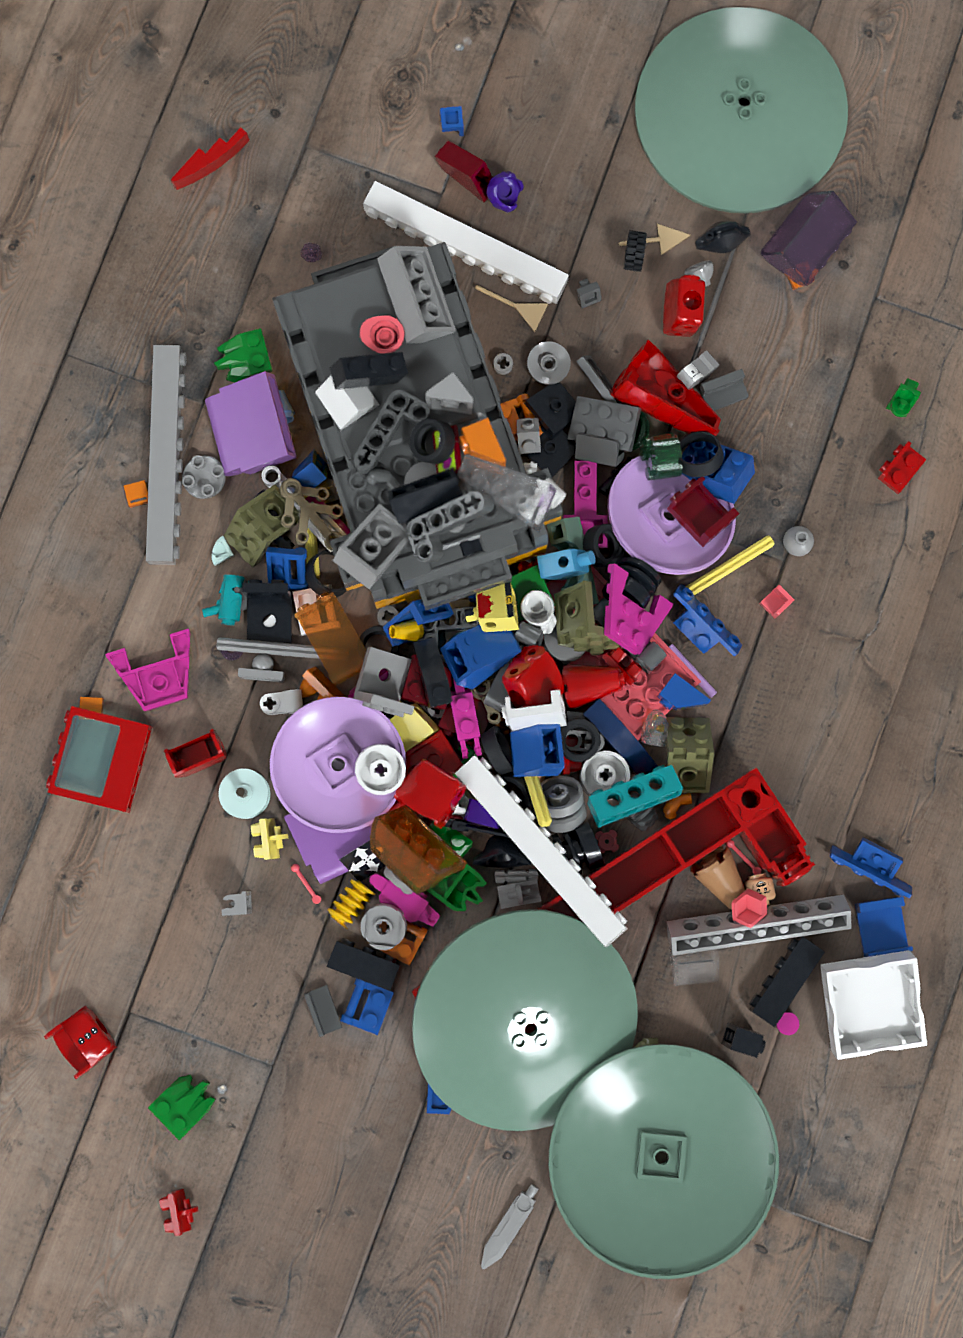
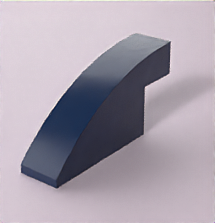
[582,698,658,775]

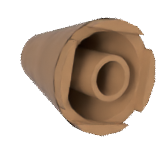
[690,846,745,909]

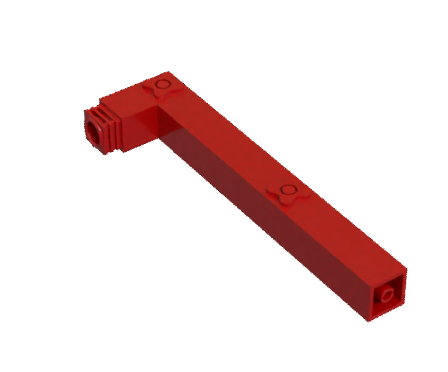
[412,768,815,998]

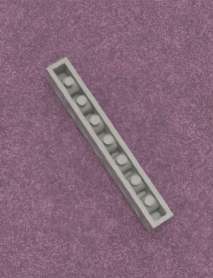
[667,895,851,956]

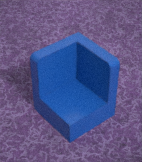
[440,106,464,136]

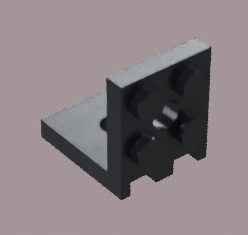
[242,579,293,644]

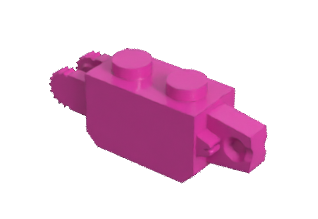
[451,679,482,759]
[369,874,441,927]

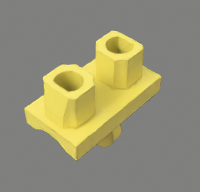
[251,818,289,860]

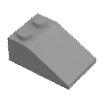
[333,504,410,590]

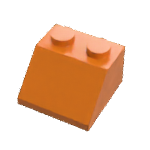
[459,418,506,473]

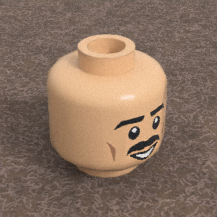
[744,873,776,905]

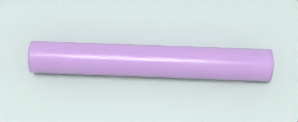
[669,644,717,698]

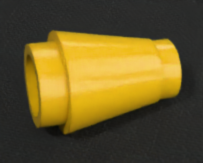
[389,619,424,641]

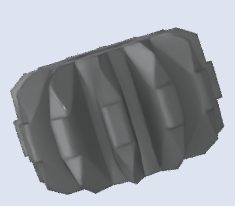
[627,793,658,831]

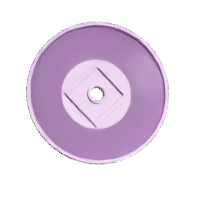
[607,451,736,575]
[270,697,406,833]

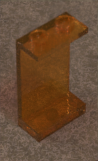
[294,592,367,686]

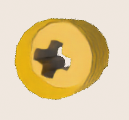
[327,879,376,930]

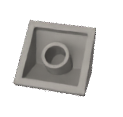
[426,373,473,415]

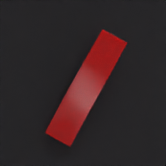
[171,127,250,190]

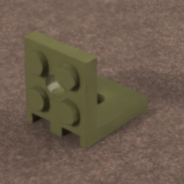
[224,484,300,567]
[554,581,619,655]
[664,717,714,793]

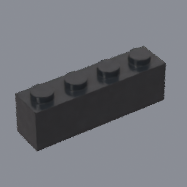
[749,936,825,1027]

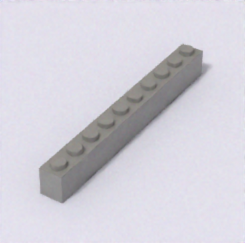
[146,345,186,565]

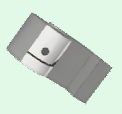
[676,350,719,390]

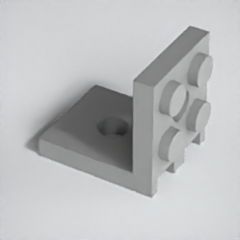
[353,647,415,717]

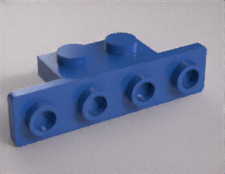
[673,584,742,656]
[830,837,912,898]

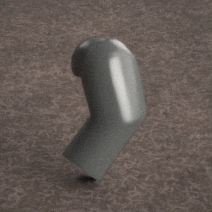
[366,468,401,490]

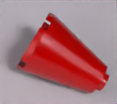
[562,664,627,708]

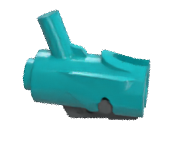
[202,575,247,626]

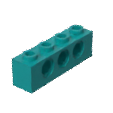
[587,765,683,828]

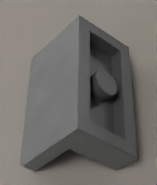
[699,369,749,411]
[575,433,624,467]
[304,985,343,1037]

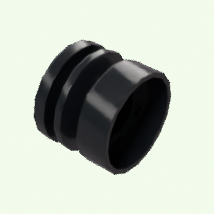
[602,556,661,609]
[551,821,604,874]

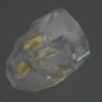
[641,709,668,747]

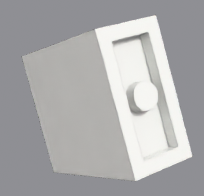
[502,690,567,732]

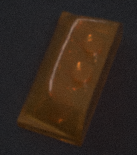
[370,806,467,894]

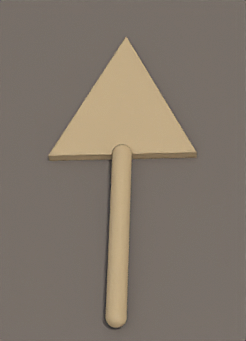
[619,224,691,255]

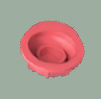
[360,316,404,354]

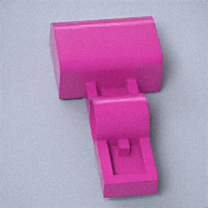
[563,461,608,550]

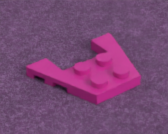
[604,564,673,655]
[105,629,191,712]

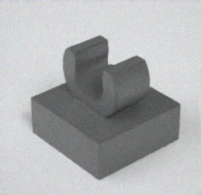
[577,278,602,309]

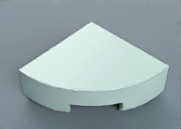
[211,536,234,566]

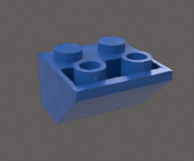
[510,724,565,777]

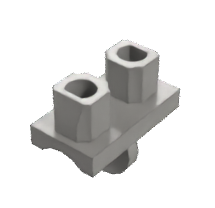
[497,879,541,909]

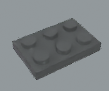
[568,396,641,452]

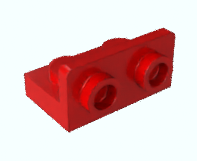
[878,441,927,494]

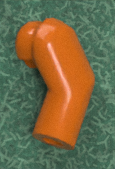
[663,793,692,819]

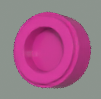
[776,1012,799,1035]

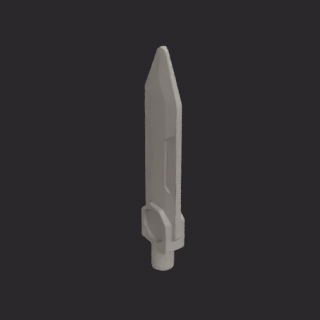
[481,1184,539,1269]

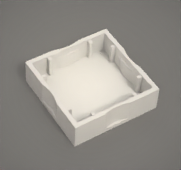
[820,950,927,1060]

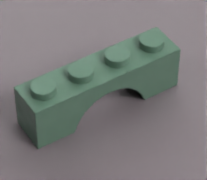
[546,517,599,609]

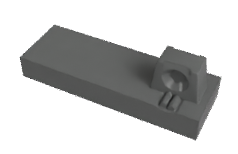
[576,355,627,405]

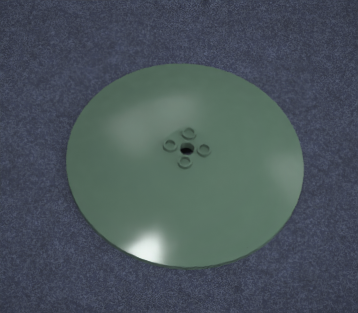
[635,7,848,213]
[412,909,638,1131]
[549,1044,779,1279]

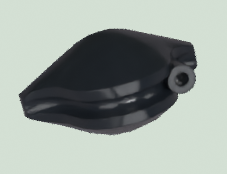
[695,221,751,253]
[473,835,532,868]

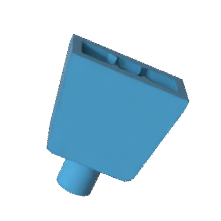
[537,549,595,581]

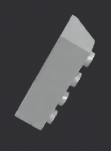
[377,246,456,343]

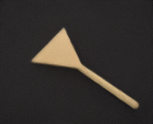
[475,285,548,332]

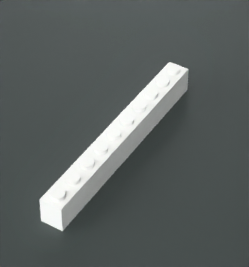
[363,181,569,304]
[454,756,628,947]

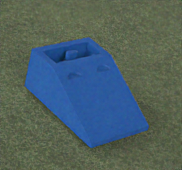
[674,441,755,504]
[440,625,521,690]

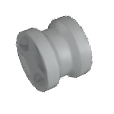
[377,606,399,626]

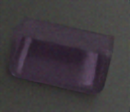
[760,191,857,286]

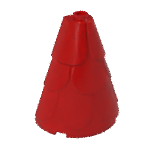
[610,340,721,437]

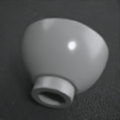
[684,260,713,287]
[783,526,814,556]

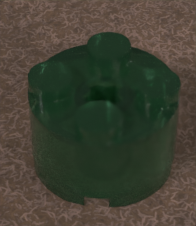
[640,433,683,481]

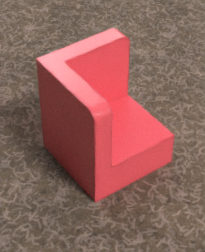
[759,585,794,619]
[732,889,767,928]

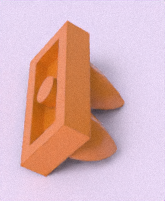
[299,666,345,700]

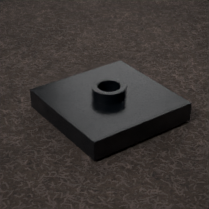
[524,382,576,437]
[524,426,576,478]

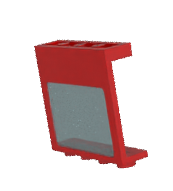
[46,706,153,813]

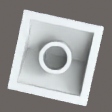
[315,376,379,430]

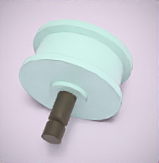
[219,769,271,819]

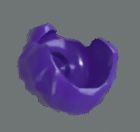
[487,171,524,213]

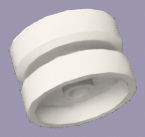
[355,744,406,795]
[579,750,630,800]

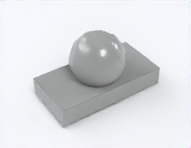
[238,654,285,683]

